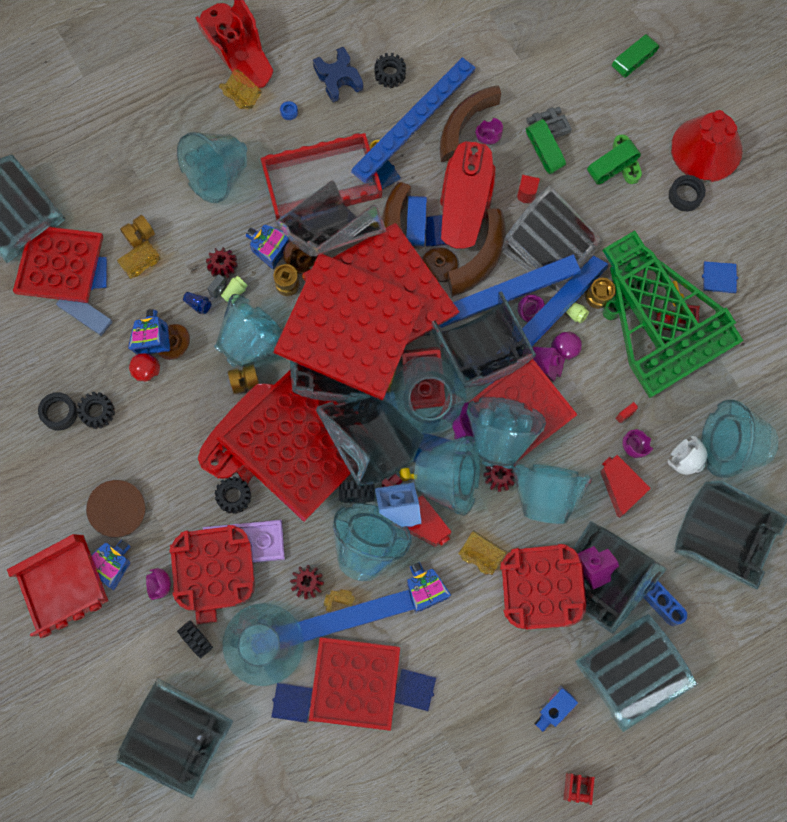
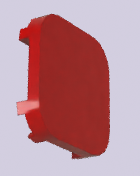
[169,525,255,612]
[500,544,586,630]

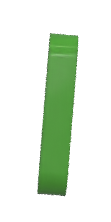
[613,134,642,184]

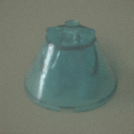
[177,132,247,203]
[214,294,283,367]
[467,397,546,469]
[223,603,304,686]

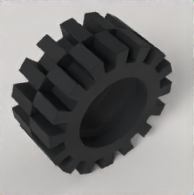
[374,53,406,88]
[77,392,115,429]
[214,476,252,514]
[339,481,375,504]
[177,620,213,659]

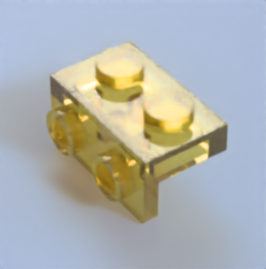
[458,530,507,575]

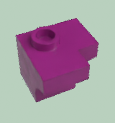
[531,347,565,382]
[578,546,619,590]

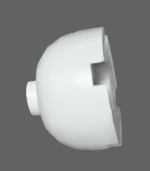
[668,436,708,475]

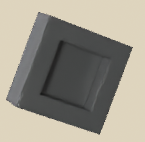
[207,274,227,299]

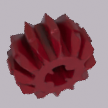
[206,247,238,278]
[483,459,517,492]
[290,565,324,600]

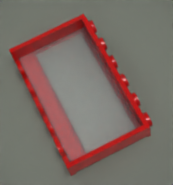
[260,133,382,223]

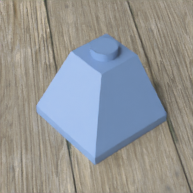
[375,482,421,527]

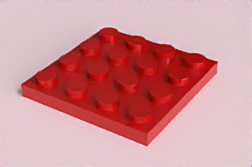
[13,225,104,303]
[469,355,577,463]
[309,637,400,731]

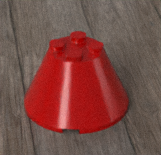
[671,110,743,182]

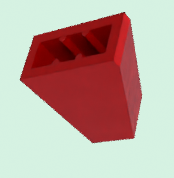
[600,455,651,518]
[391,495,451,547]

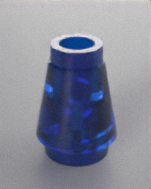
[183,292,212,314]

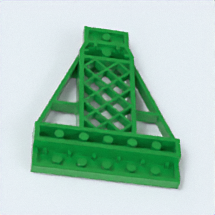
[602,230,744,398]

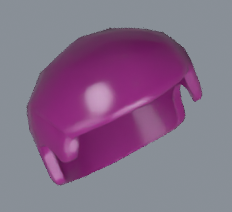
[475,118,503,145]
[517,294,545,323]
[551,332,582,360]
[622,429,653,458]
[146,568,171,600]

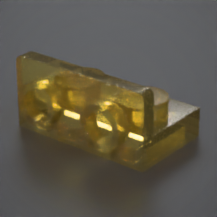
[219,69,262,109]
[117,240,161,279]

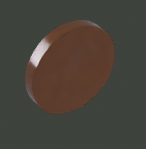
[86,480,145,538]

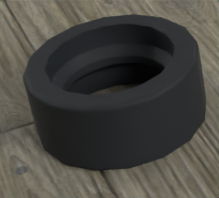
[669,175,706,212]
[38,392,77,431]

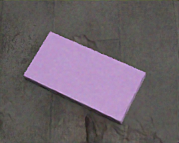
[203,520,285,563]

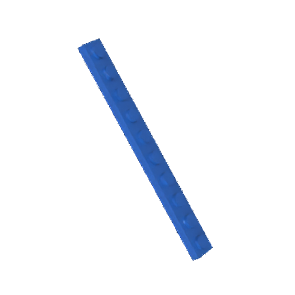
[351,57,476,183]

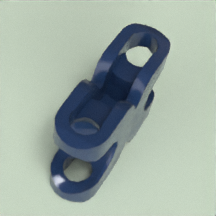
[313,47,363,103]

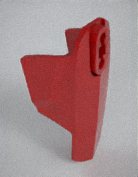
[195,0,274,88]
[440,141,496,249]
[198,384,273,484]

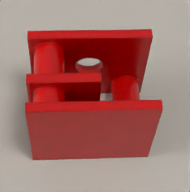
[563,773,595,805]

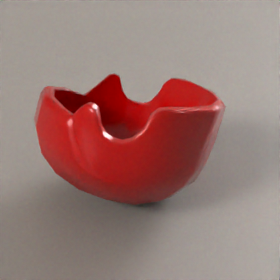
[129,353,160,382]

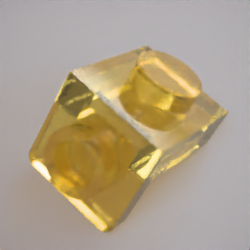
[323,589,355,613]

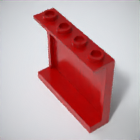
[7,534,108,638]

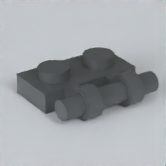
[526,107,572,139]

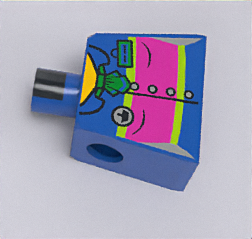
[246,225,292,269]
[128,309,170,354]
[91,539,131,590]
[407,562,451,614]
[534,685,578,732]

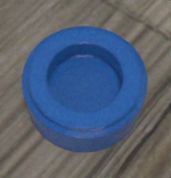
[280,101,298,120]

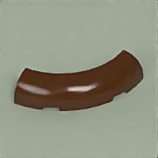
[440,85,501,162]
[382,182,422,259]
[447,208,506,297]

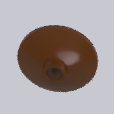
[422,247,458,282]
[158,324,190,360]

